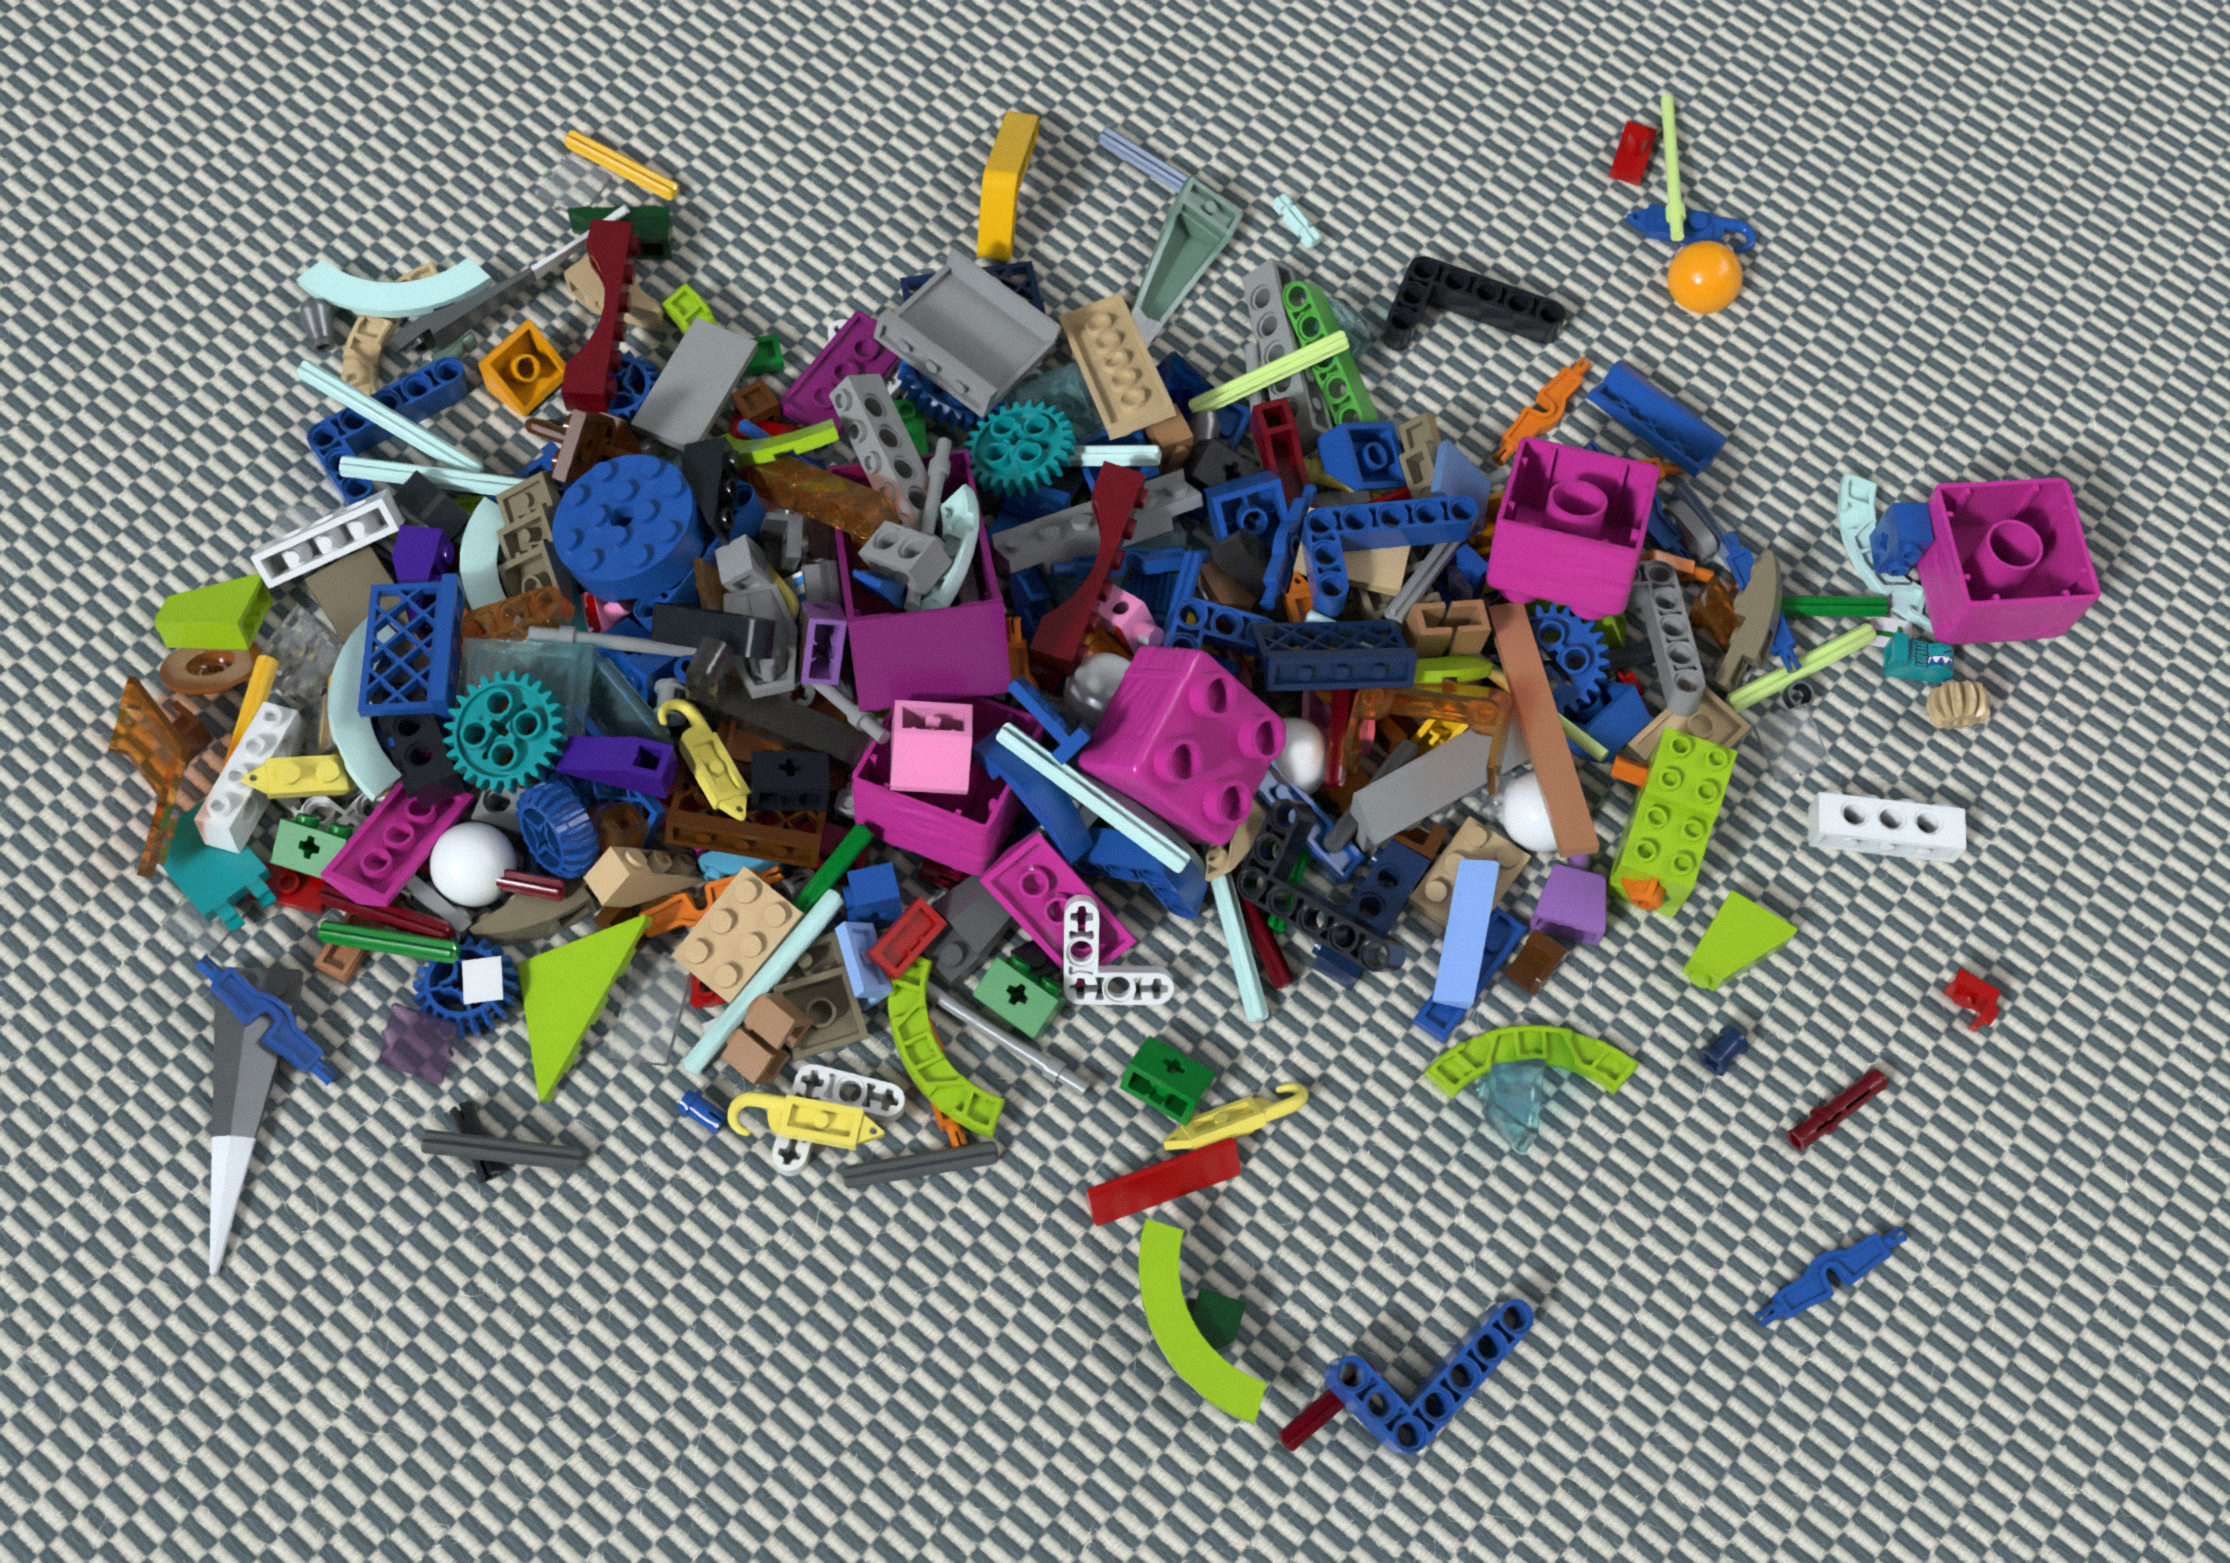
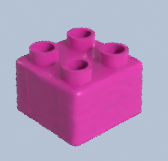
[1486,437,1660,620]
[1916,478,2101,644]
[1077,645,1286,846]
[852,696,1044,876]

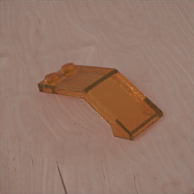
[108,675,190,879]

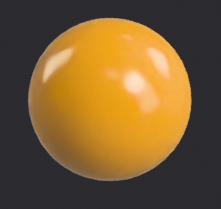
[1667,240,1743,314]

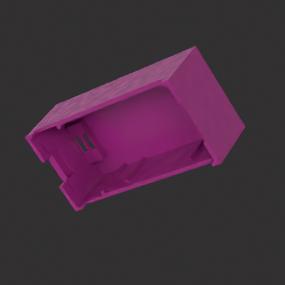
[826,449,1011,712]

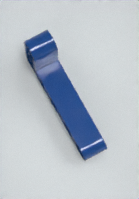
[307,357,470,506]
[633,467,769,633]
[1301,495,1479,617]
[1162,597,1277,656]
[1011,818,1209,919]
[1324,1299,1534,1454]

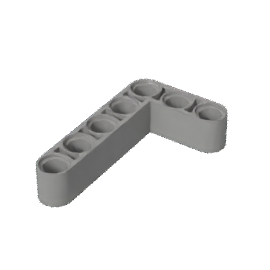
[1625,560,1705,717]

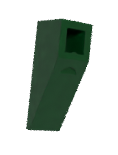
[568,205,673,260]

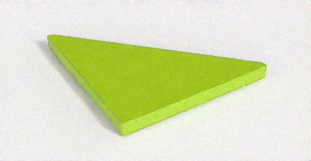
[517,914,652,1103]

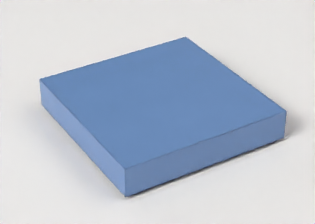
[1430,439,1491,536]

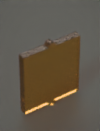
[693,557,731,611]

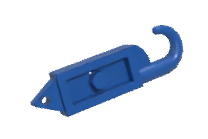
[1625,204,1757,253]

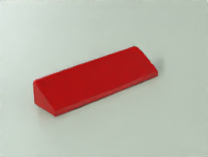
[1086,1137,1241,1226]

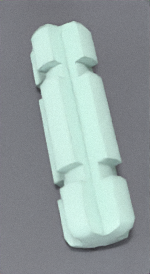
[1273,193,1322,249]

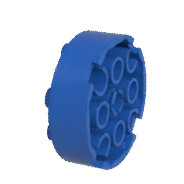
[552,454,708,603]

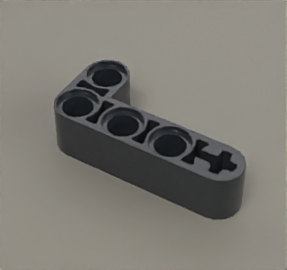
[650,602,776,659]

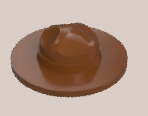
[159,642,262,694]

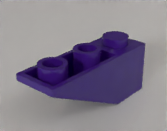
[392,525,455,641]
[556,736,679,799]

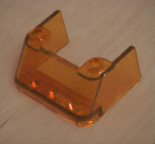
[1343,681,1513,796]

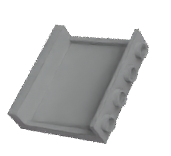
[873,248,1062,418]

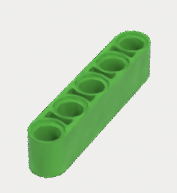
[1282,281,1378,426]

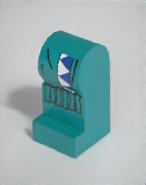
[1883,632,1954,683]

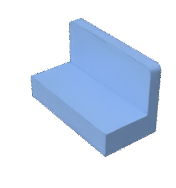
[835,921,893,1011]

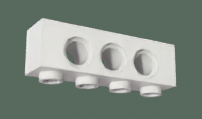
[250,488,406,589]
[194,701,307,854]
[1808,790,1966,863]

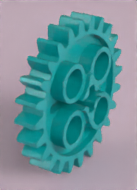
[964,400,1077,498]
[443,670,568,795]

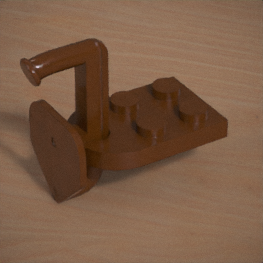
[524,408,644,483]

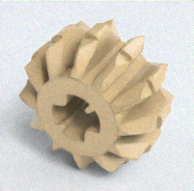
[1926,680,1991,730]

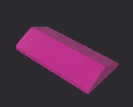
[321,773,475,907]
[979,831,1137,988]

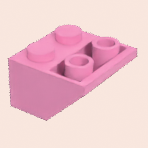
[890,700,972,795]

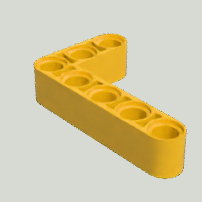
[977,111,1040,262]

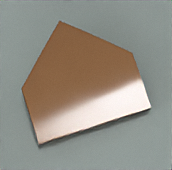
[1198,558,1265,613]

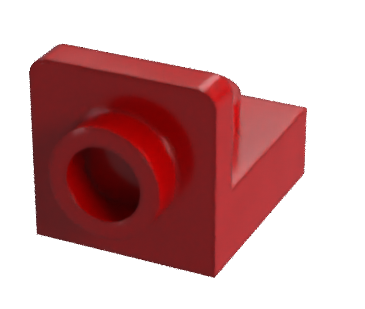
[1942,968,2002,1033]

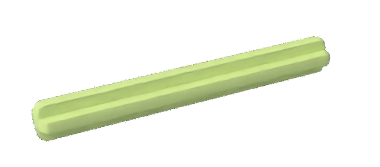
[1188,330,1350,413]
[1725,623,1877,713]

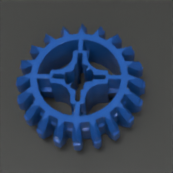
[608,350,660,435]
[516,779,600,881]
[413,935,520,1039]

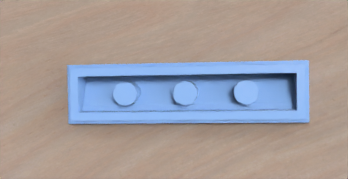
[1432,859,1500,1010]

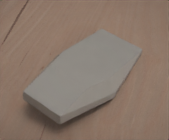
[723,583,798,699]

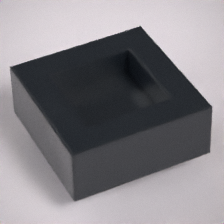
[1010,940,1061,980]

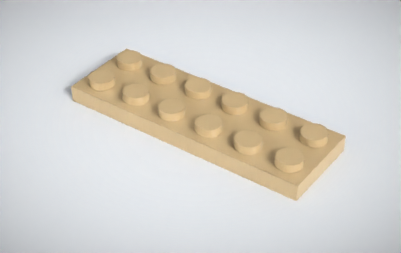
[1058,292,1176,441]

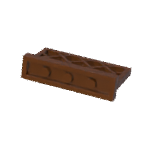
[665,756,832,868]

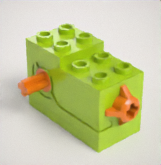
[1606,726,1738,918]

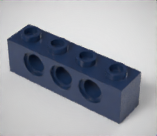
[1312,839,1430,991]

